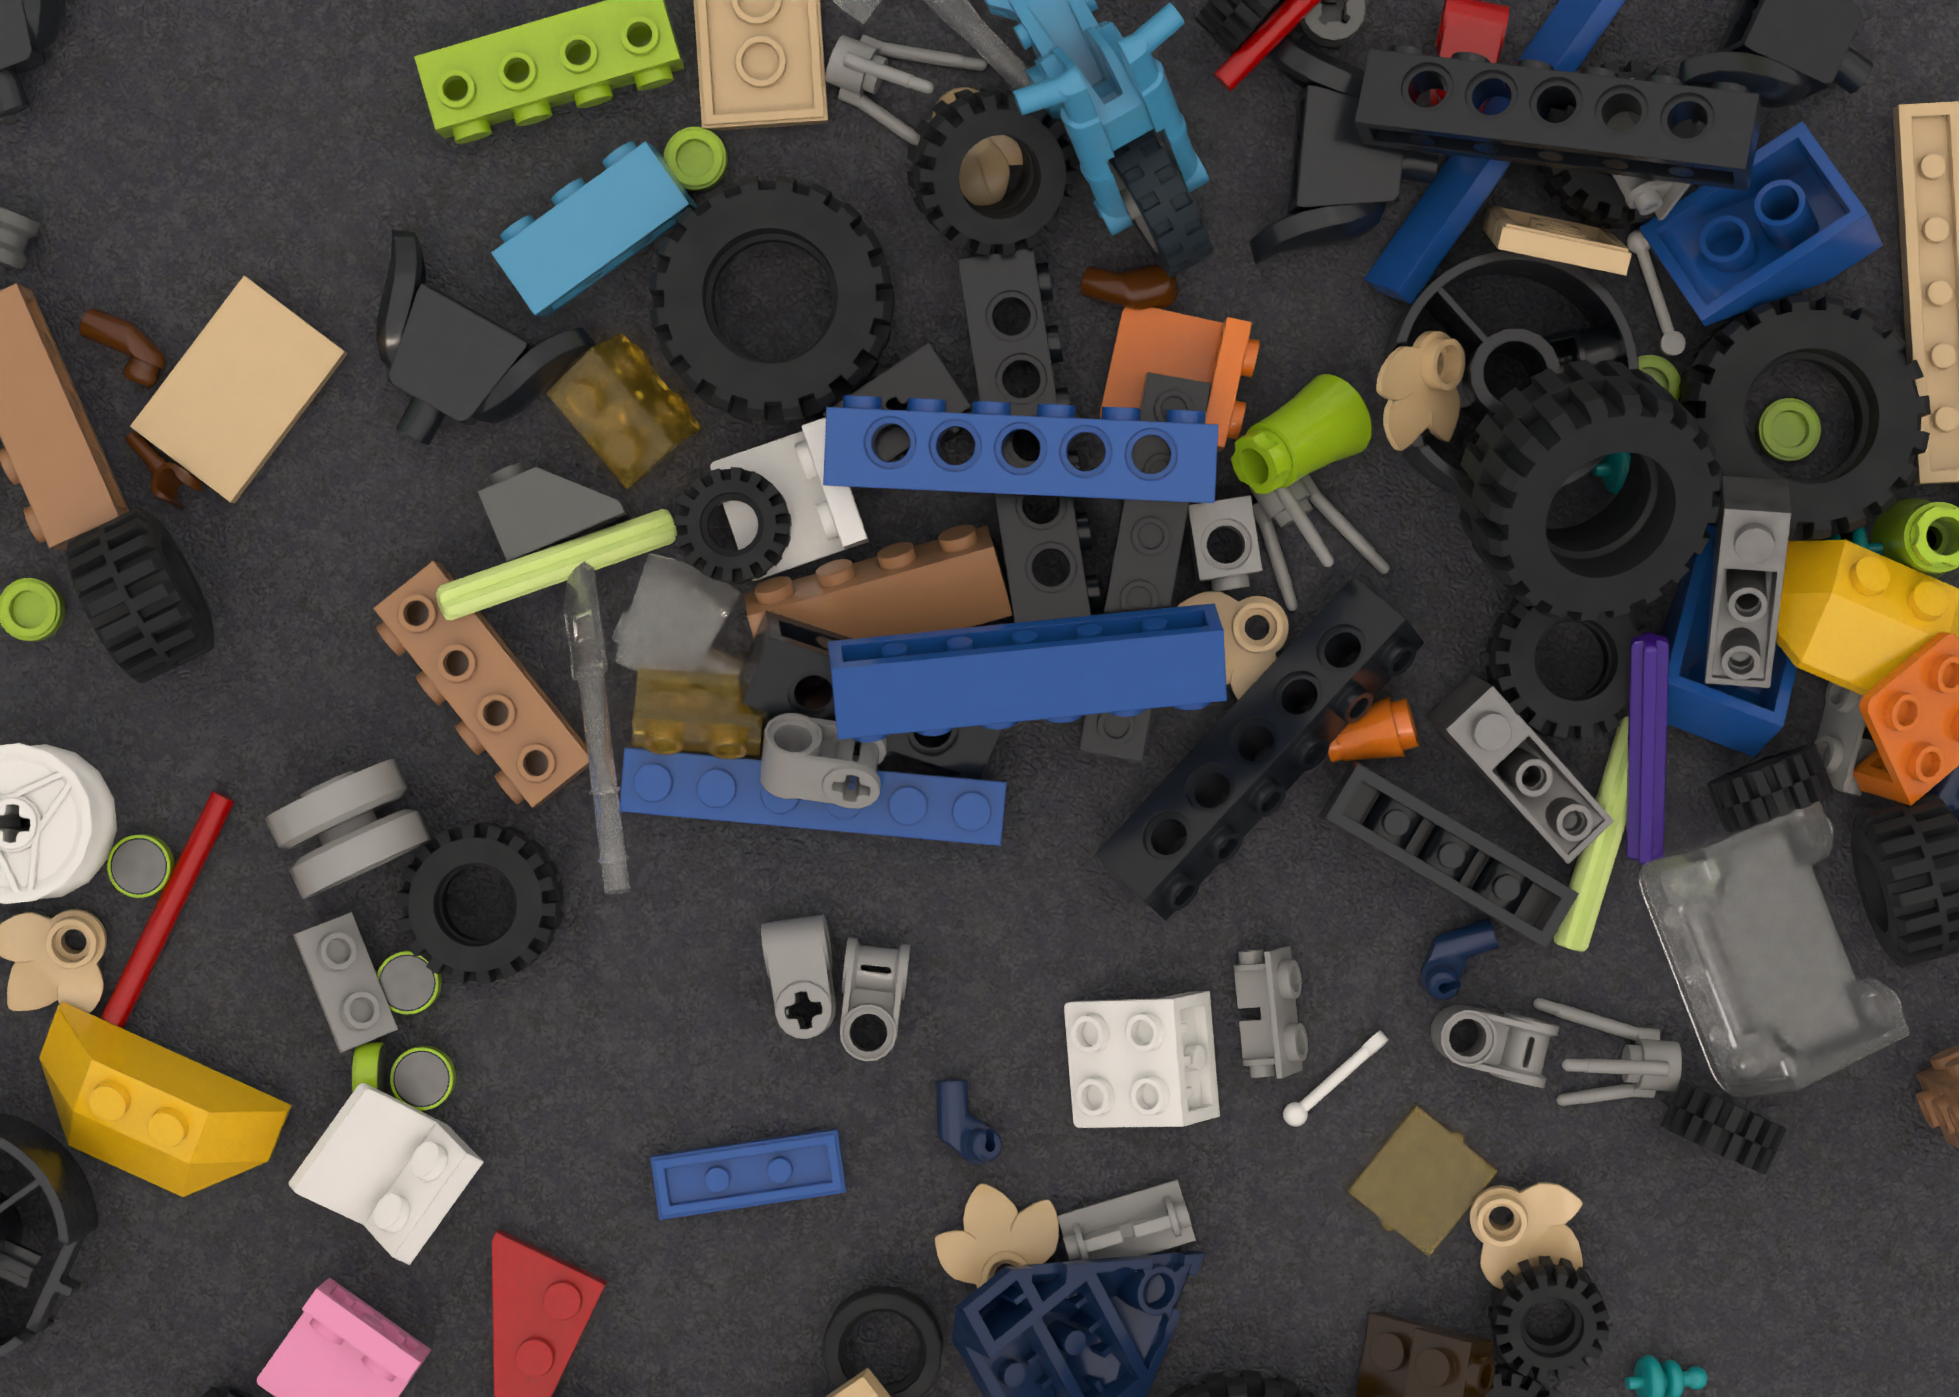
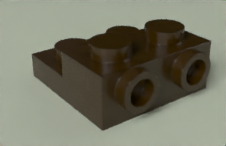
[1356,1312,1495,1397]

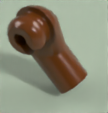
[1081,264,1178,310]
[80,308,165,387]

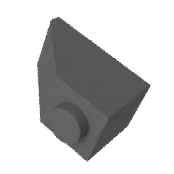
[477,462,630,562]

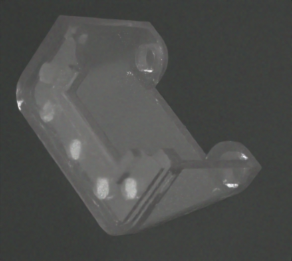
[1639,801,1911,1098]

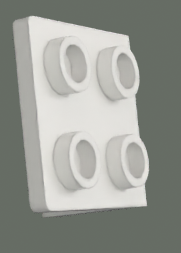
[710,418,869,581]
[1064,991,1220,1128]
[289,1083,484,1265]

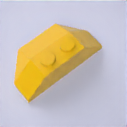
[1776,540,1959,695]
[39,1001,292,1197]

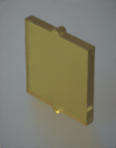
[1347,1105,1498,1257]

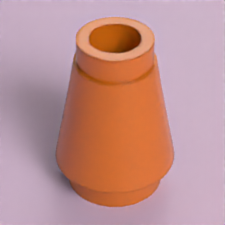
[1328,696,1419,763]

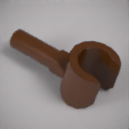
[125,431,202,509]

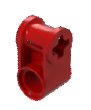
[1430,0,1510,112]

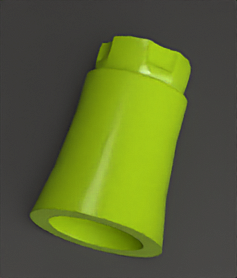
[1231,374,1372,495]
[1871,498,1959,579]

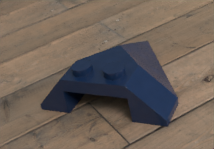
[951,1250,1206,1397]

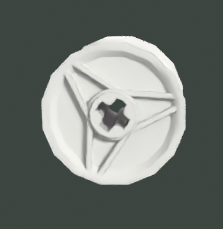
[0,743,117,904]

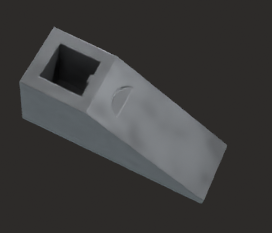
[1705,476,1791,688]
[1426,674,1614,864]

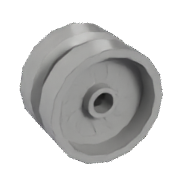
[265,759,432,899]

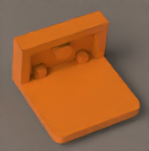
[1099,307,1260,452]
[1853,632,1959,806]

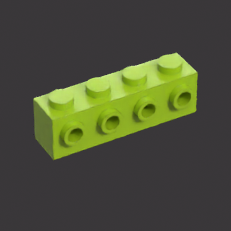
[414,0,685,144]

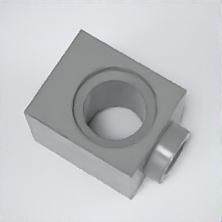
[1186,495,1263,592]

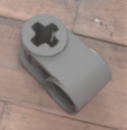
[760,713,887,809]
[761,914,837,1039]
[840,937,911,1061]
[1430,1005,1559,1088]

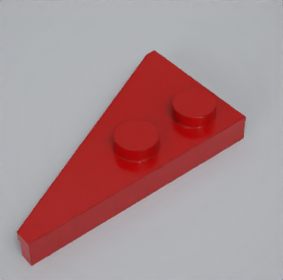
[492,1229,608,1397]

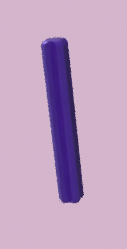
[1626,632,1669,864]

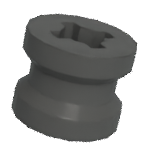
[1299,0,1366,49]
[0,207,42,271]

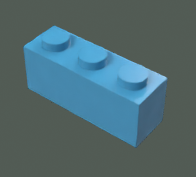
[491,141,697,318]

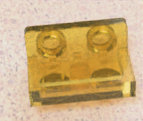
[546,334,701,489]
[632,668,762,759]

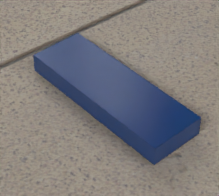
[650,1128,847,1220]

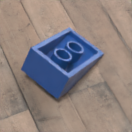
[1639,121,1883,326]
[1660,524,1797,757]

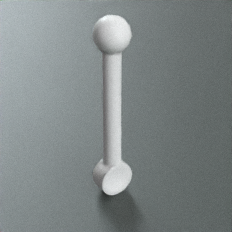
[1627,230,1686,356]
[1283,1030,1389,1127]

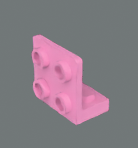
[257,1277,431,1397]

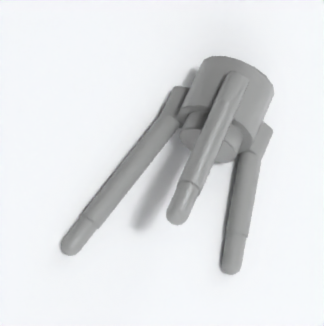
[825,34,988,146]
[1250,474,1390,611]
[1533,998,1682,1106]

